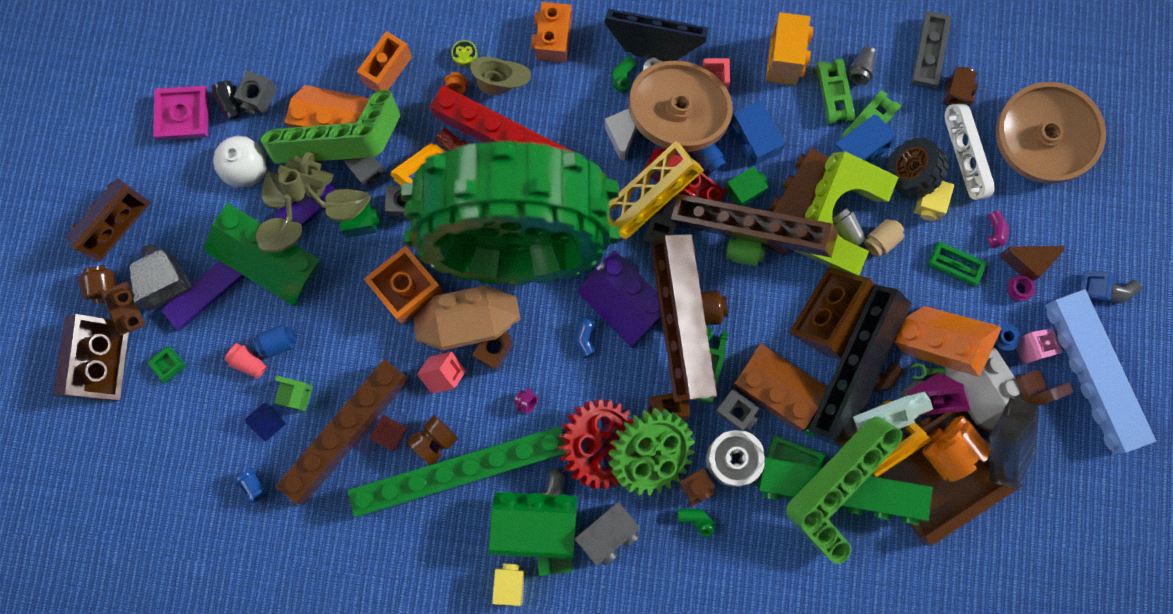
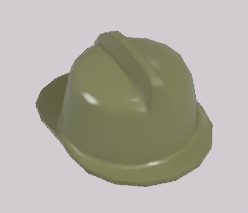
[470,56,531,96]

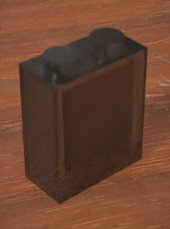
[989,398,1039,490]

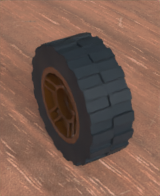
[885,137,949,199]

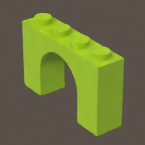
[794,151,898,275]

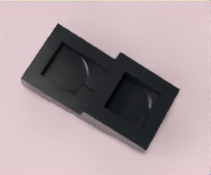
[644,196,677,242]

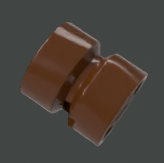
[407,414,459,465]

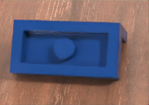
[836,114,896,163]

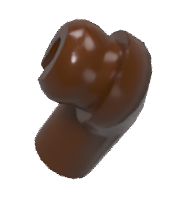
[873,363,904,391]

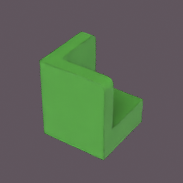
[274,375,313,412]

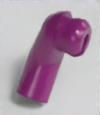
[987,210,1009,249]

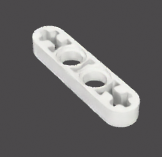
[944,104,995,200]

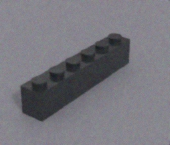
[808,284,912,448]

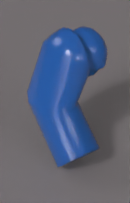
[574,317,597,358]

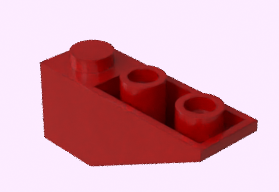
[642,148,726,202]

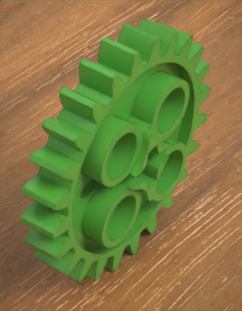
[609,408,695,496]

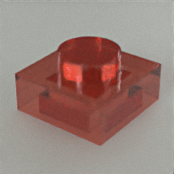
[369,415,408,452]

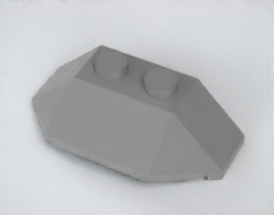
[945,347,1026,440]

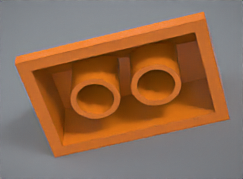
[284,85,370,128]
[894,306,1001,377]

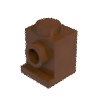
[941,66,978,107]
[646,393,690,422]
[678,468,715,507]

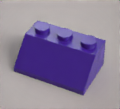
[577,250,662,348]

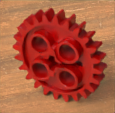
[558,399,643,489]

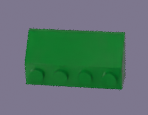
[203,203,323,307]

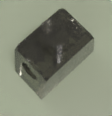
[129,244,193,312]

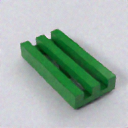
[926,241,987,288]

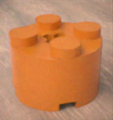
[922,416,991,482]

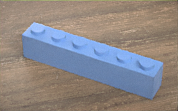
[1045,289,1156,454]

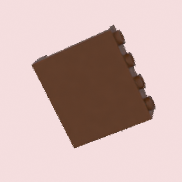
[878,411,1023,546]

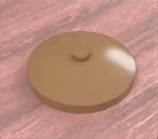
[628,61,733,152]
[996,82,1106,184]

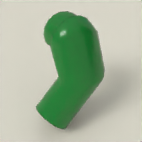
[678,509,715,537]

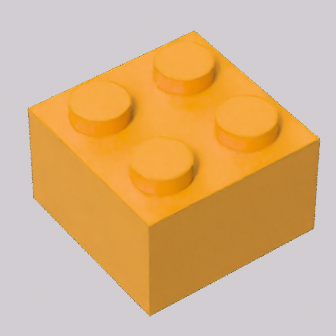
[766,12,813,85]

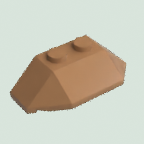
[413,285,521,350]

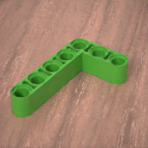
[260,90,400,164]
[786,417,902,564]

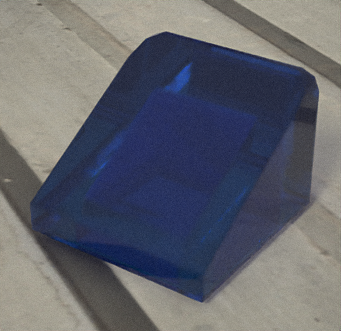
[244,403,286,442]

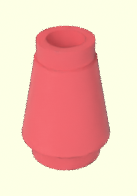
[224,343,267,379]

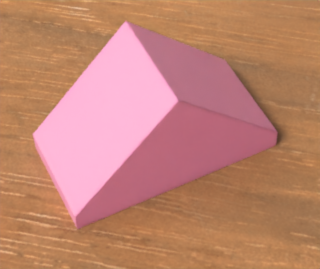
[1016,328,1063,365]

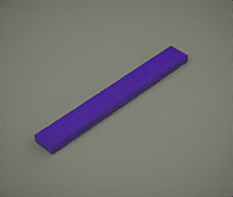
[161,183,336,331]

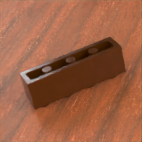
[761,148,829,256]

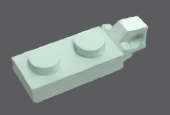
[853,392,933,432]

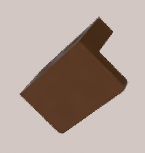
[1016,370,1073,409]

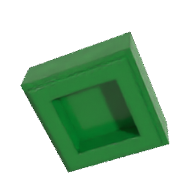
[147,346,187,383]

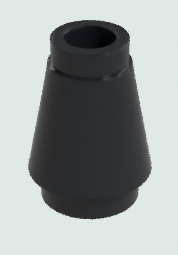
[211,80,242,120]

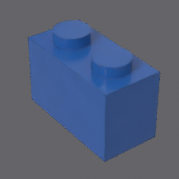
[730,100,785,166]

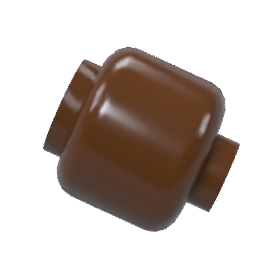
[77,265,117,305]
[701,290,728,326]

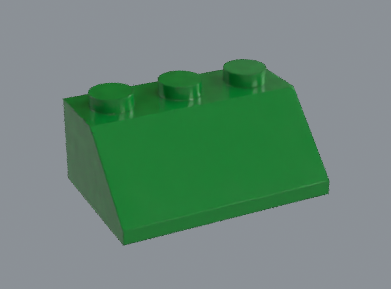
[489,492,577,559]

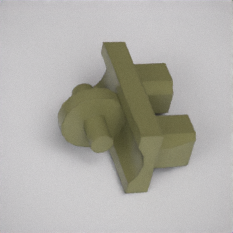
[278,152,333,197]

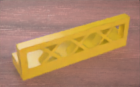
[609,141,704,240]

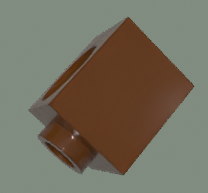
[472,332,514,372]

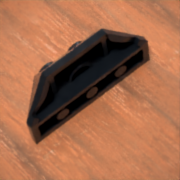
[604,9,709,62]

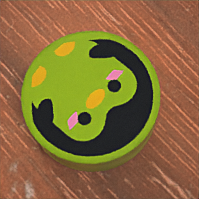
[452,40,478,67]

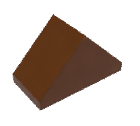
[1000,246,1064,281]

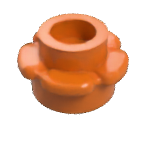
[444,72,469,94]

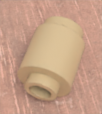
[864,219,904,257]

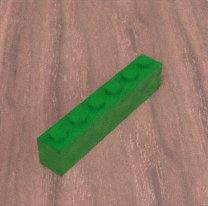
[757,458,933,525]

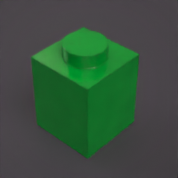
[725,166,768,207]
[339,202,380,238]

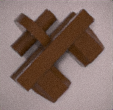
[99,281,146,336]

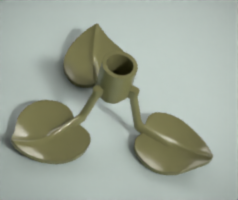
[256,169,371,252]

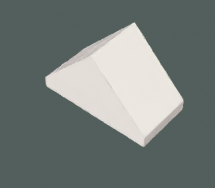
[605,109,637,161]

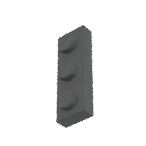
[911,11,952,89]

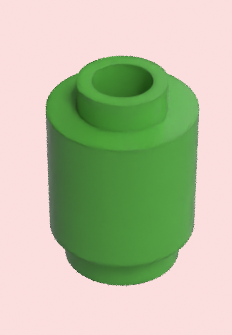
[725,238,765,267]

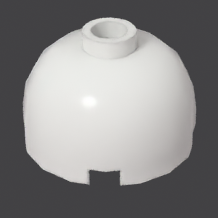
[213,136,268,188]

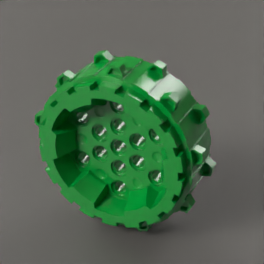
[401,142,619,285]

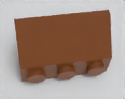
[731,343,828,432]

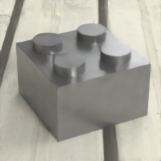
[575,502,641,566]

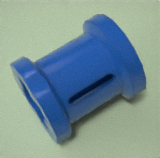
[233,468,269,505]

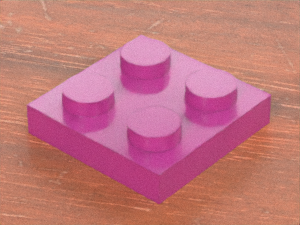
[153,86,208,140]

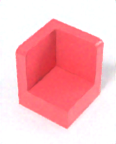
[702,58,730,90]
[417,351,466,394]

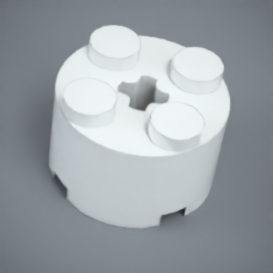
[706,430,765,487]

